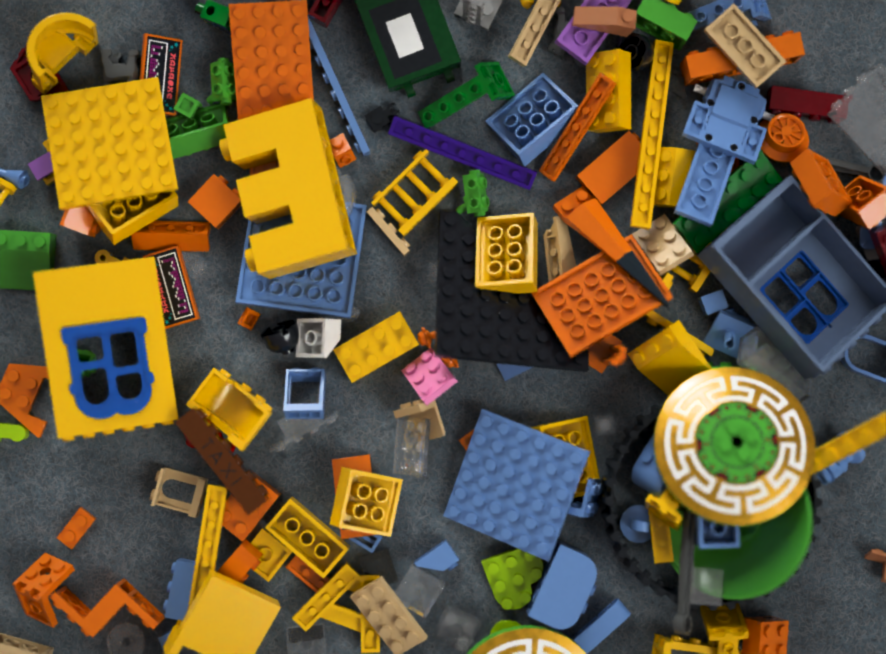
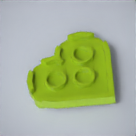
[481,548,543,610]

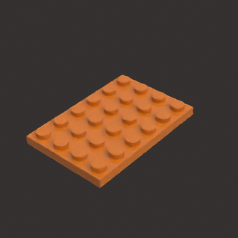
[228,0,314,120]
[531,234,673,358]

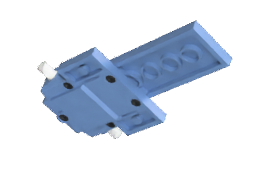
[674,75,775,227]

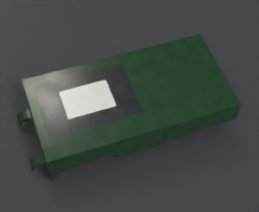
[355,0,461,98]

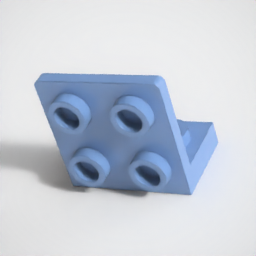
[567,478,603,518]

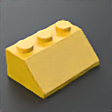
[654,147,695,208]

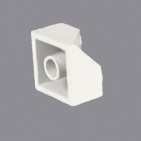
[296,318,341,358]

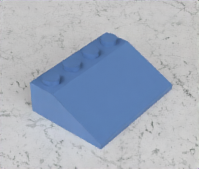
[485,73,578,166]

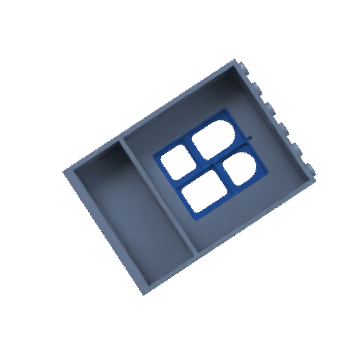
[697,175,886,379]

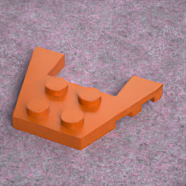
[0,363,49,438]

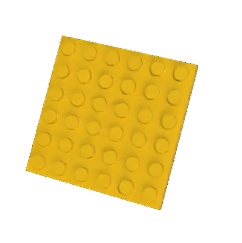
[41,77,179,210]

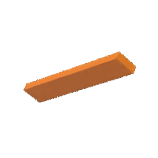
[539,72,617,182]

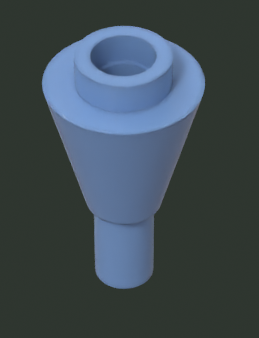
[0,168,30,189]

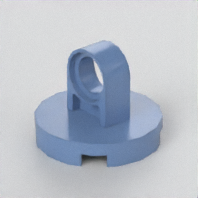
[619,504,651,543]

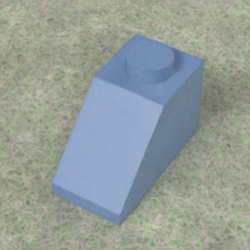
[414,539,459,571]

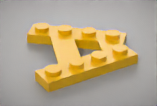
[292,562,380,653]

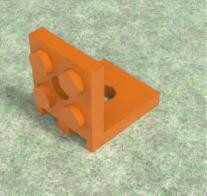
[12,552,75,628]

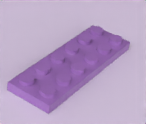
[554,0,632,66]

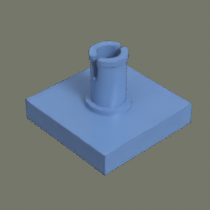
[703,310,756,359]

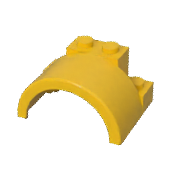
[27,13,98,95]

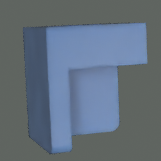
[697,289,728,316]

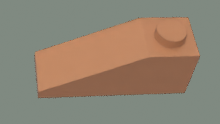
[572,6,637,37]

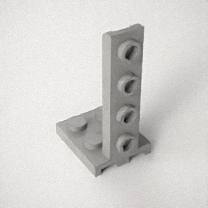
[454,0,503,31]

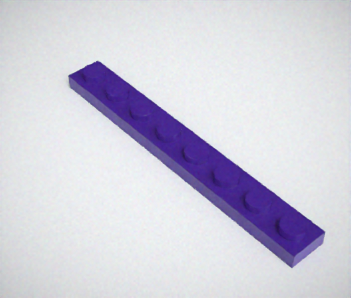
[388,115,537,190]

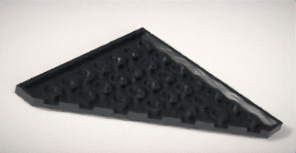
[435,211,589,372]

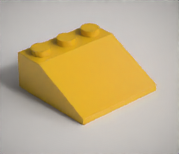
[627,320,712,395]
[330,467,403,537]

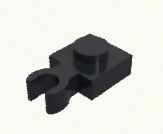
[365,103,400,133]

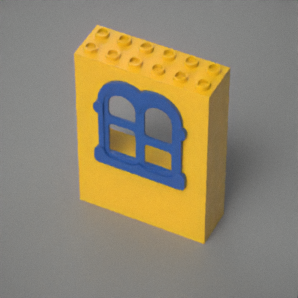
[33,257,178,442]

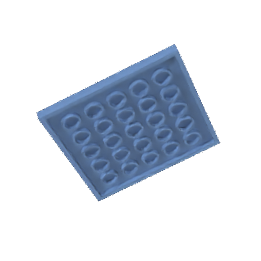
[235,202,367,319]
[443,408,590,562]

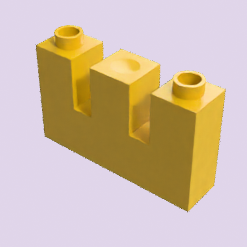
[219,98,357,279]

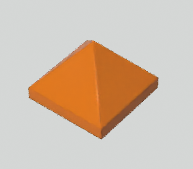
[237,307,261,331]

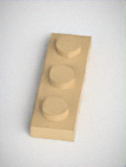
[366,207,410,257]

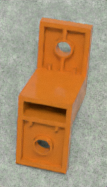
[50,578,165,638]

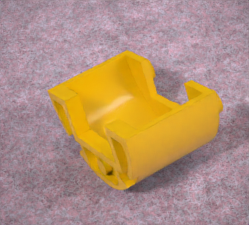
[186,368,273,451]

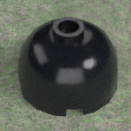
[615,32,654,72]
[260,320,299,355]

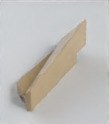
[543,216,576,282]

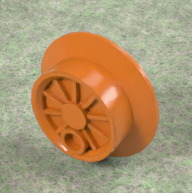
[759,113,809,162]

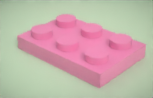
[401,348,458,405]

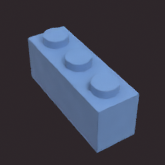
[163,558,195,621]

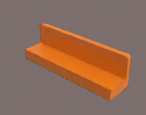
[131,221,211,252]

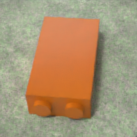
[575,131,641,205]

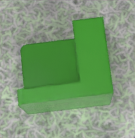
[174,93,203,120]

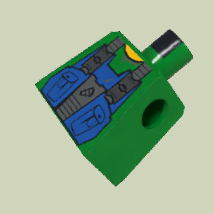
[195,0,231,35]

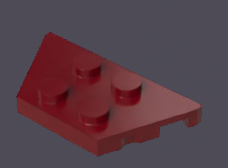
[10,45,70,102]

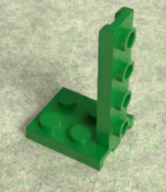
[418,62,515,128]

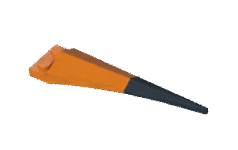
[553,186,669,308]

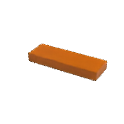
[286,555,330,593]

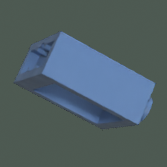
[284,367,326,419]

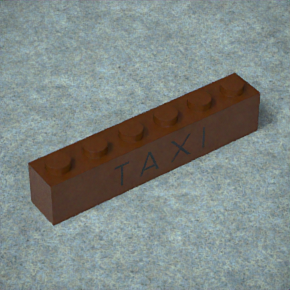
[175,407,269,515]

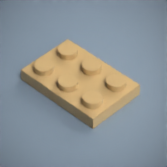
[632,214,694,276]

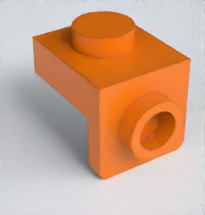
[330,133,356,168]

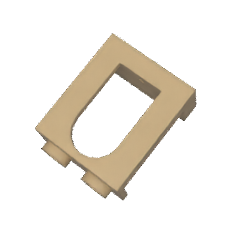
[150,467,209,518]

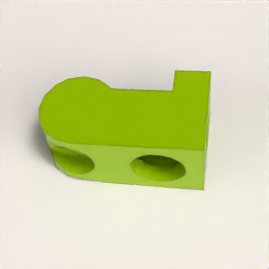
[0,423,29,442]

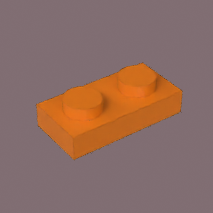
[57,507,97,550]

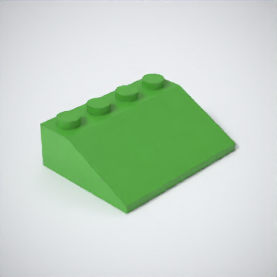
[0,230,56,291]

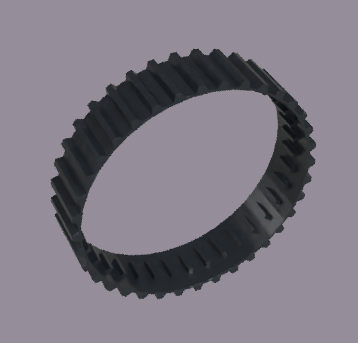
[600,398,822,611]

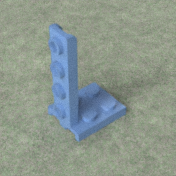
[687,0,771,32]

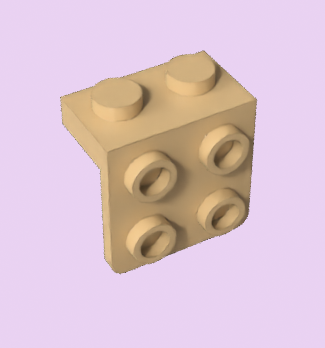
[393,399,446,442]

